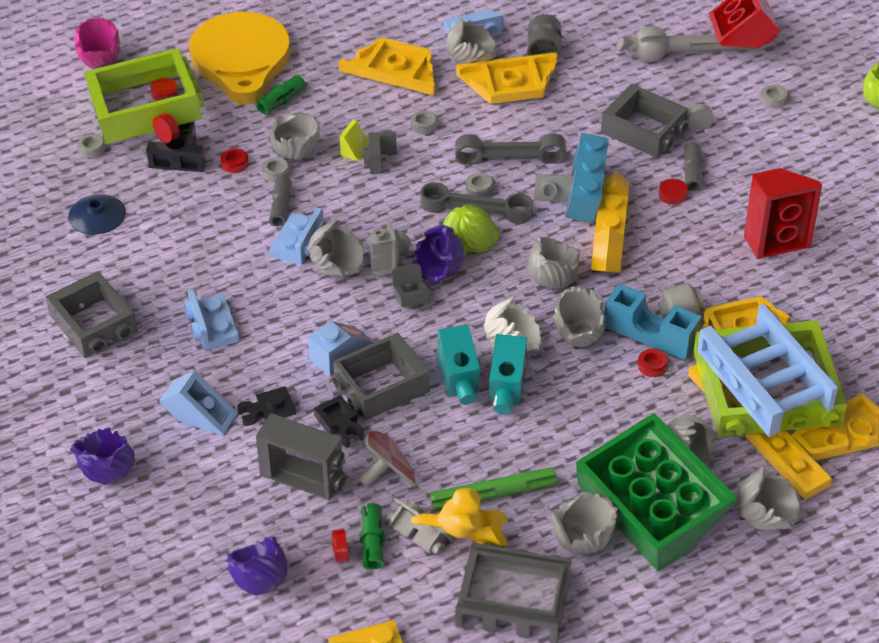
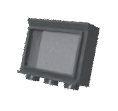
[455,543,572,643]

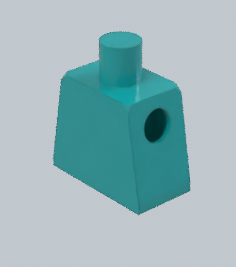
[436,324,480,405]

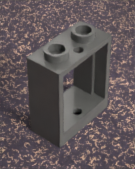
[601,84,689,158]
[46,271,138,358]
[332,333,430,421]
[256,413,346,500]

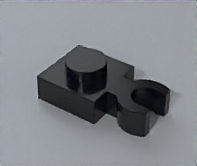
[237,386,296,426]
[314,395,364,448]

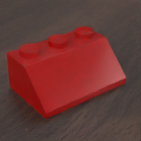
[708,0,780,48]
[744,168,822,259]

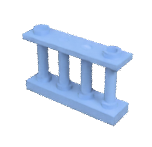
[698,304,838,437]

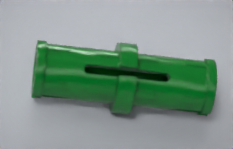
[256,75,306,115]
[359,503,386,570]

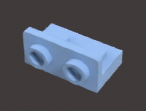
[444,9,503,37]
[269,207,327,265]
[184,289,239,350]

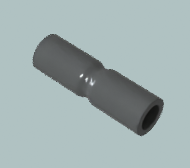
[684,142,702,191]
[269,176,292,226]

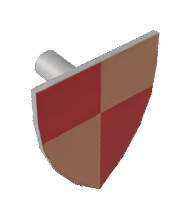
[360,431,416,487]

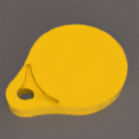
[189,12,290,105]

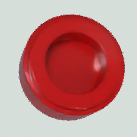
[150,78,178,101]
[153,113,179,143]
[220,148,249,173]
[659,178,688,205]
[637,349,669,377]
[331,529,349,563]

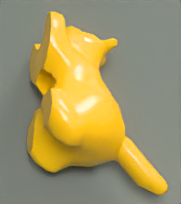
[411,488,508,548]

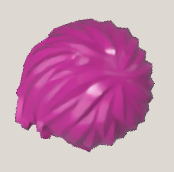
[74,17,120,69]

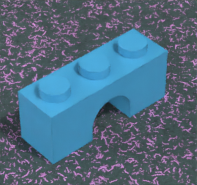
[566,132,609,223]
[604,283,702,360]

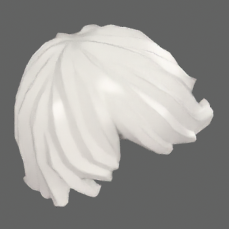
[484,297,542,351]

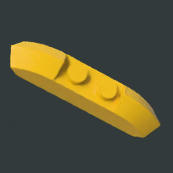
[591,170,630,273]

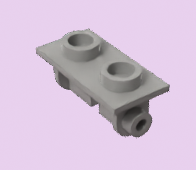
[535,174,574,202]
[370,220,402,277]
[386,497,455,555]

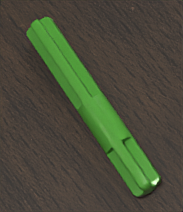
[430,467,557,511]

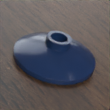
[68,194,126,235]

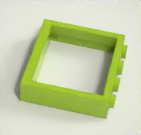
[84,48,205,144]
[693,320,847,437]

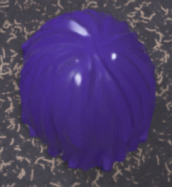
[412,224,466,283]
[70,427,135,485]
[225,536,288,595]

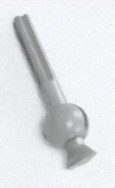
[617,25,752,63]

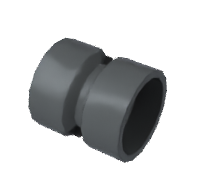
[527,14,562,59]

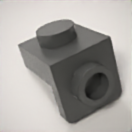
[363,131,397,174]
[391,263,431,309]

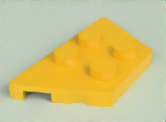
[338,37,435,95]
[456,52,557,104]
[702,296,791,330]

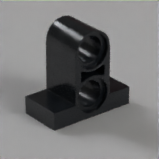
[146,121,206,173]

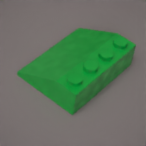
[576,413,737,572]

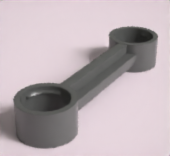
[455,133,567,165]
[420,182,533,224]

